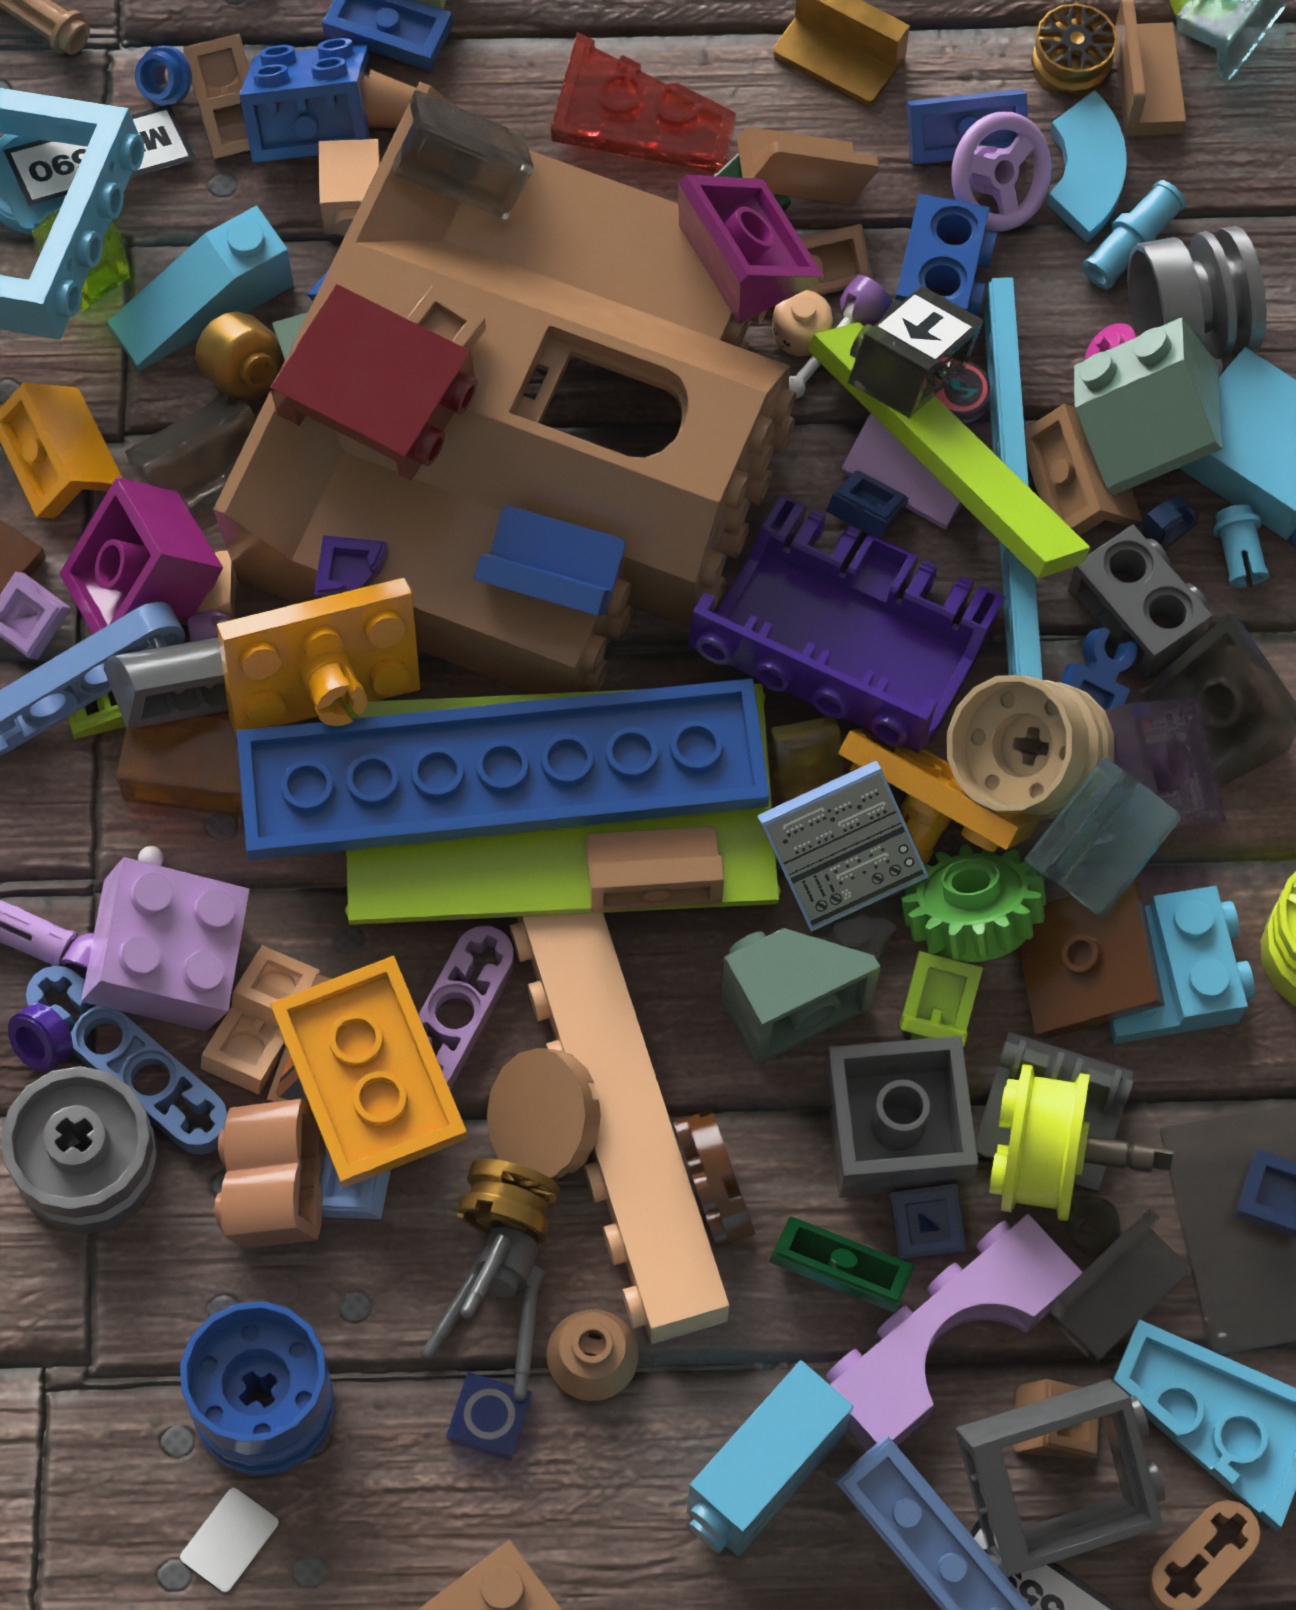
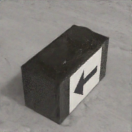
[847,286,984,419]

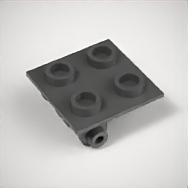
[975,1032,1134,1193]

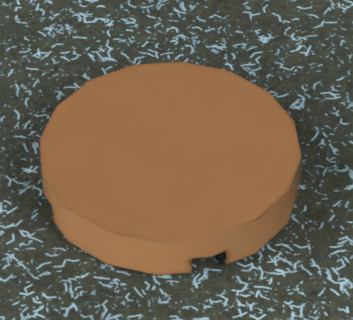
[487,1048,601,1181]

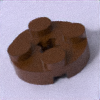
[673,1109,756,1247]

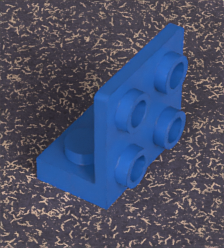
[239,38,371,163]

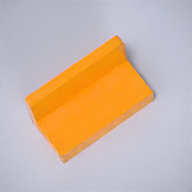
[0,382,122,519]

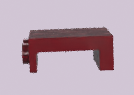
[270,284,478,481]

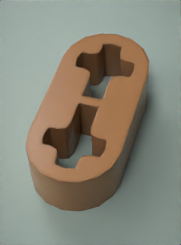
[1147,1500,1260,1610]

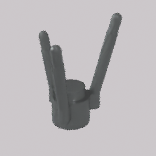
[421,1227,546,1401]

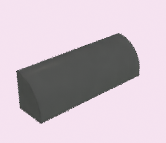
[104,637,228,729]

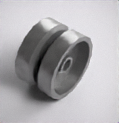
[1,1066,161,1234]

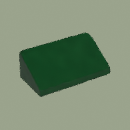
[769,1216,915,1313]

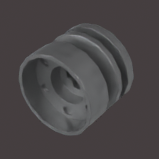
[1127,226,1267,359]

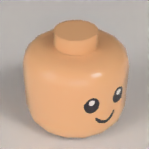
[772,290,833,357]

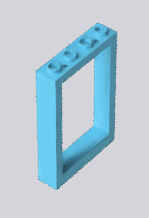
[0,88,144,340]

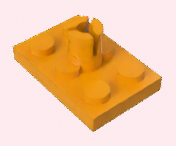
[217,578,420,737]
[838,727,1042,864]
[270,955,468,1189]

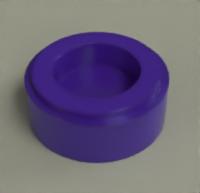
[8,1003,73,1072]

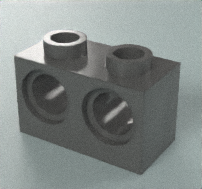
[1068,524,1213,682]

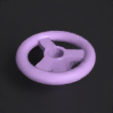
[951,112,1052,232]

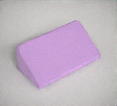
[841,414,963,530]

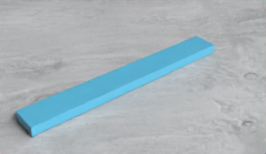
[983,278,1043,680]

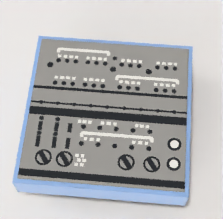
[757,761,929,931]

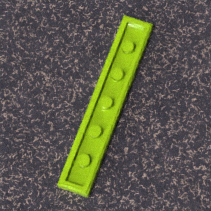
[808,322,1091,579]

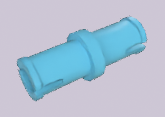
[1082,180,1186,290]

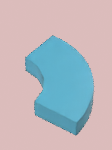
[1047,90,1127,243]

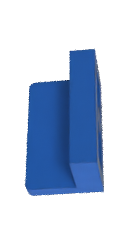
[473,506,627,616]

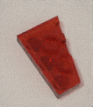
[551,32,736,173]

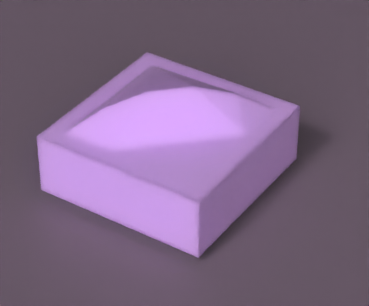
[0,571,71,660]

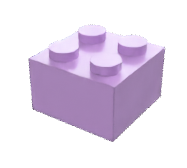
[81,857,250,1031]

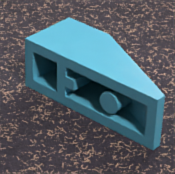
[107,205,294,371]

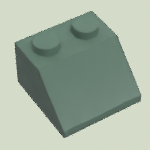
[1074,317,1222,496]
[721,928,880,1066]

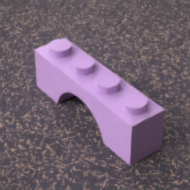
[826,1214,1084,1451]

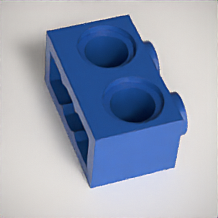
[893,193,997,340]

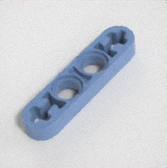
[0,602,185,756]
[26,966,228,1155]

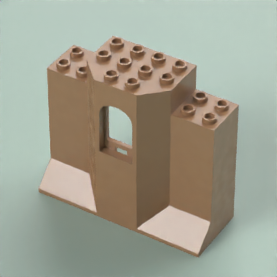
[213,82,796,694]

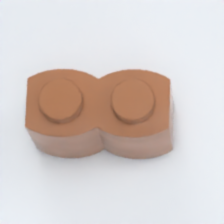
[214,1099,325,1249]

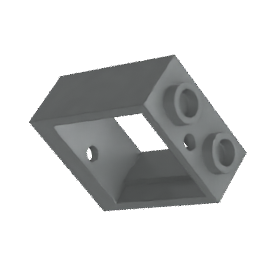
[955,1379,1166,1577]

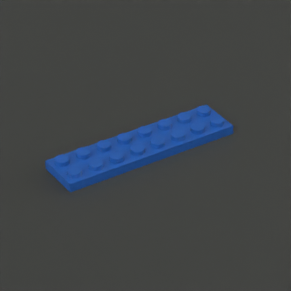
[237,678,770,860]

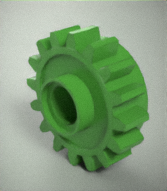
[901,844,1046,962]

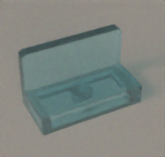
[1177,0,1288,81]
[1024,756,1181,916]

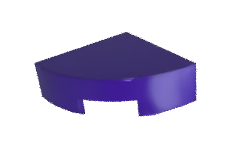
[314,535,389,599]

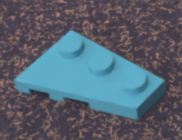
[1113,1319,1296,1532]

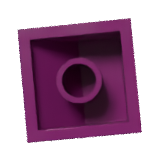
[59,477,223,634]

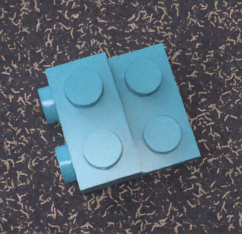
[1108,885,1255,1044]

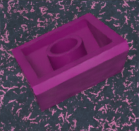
[678,175,824,323]

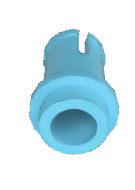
[1212,505,1269,588]

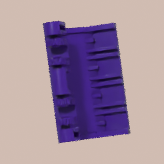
[688,495,1006,753]

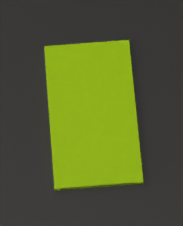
[345,684,781,925]

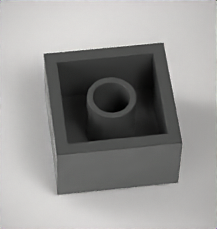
[825,1036,978,1198]

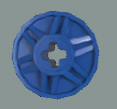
[180,1301,335,1476]

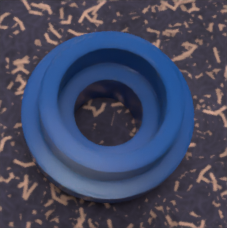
[135,46,192,106]

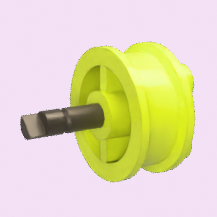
[989,1064,1174,1222]

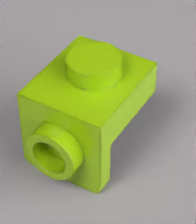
[899,950,983,1046]

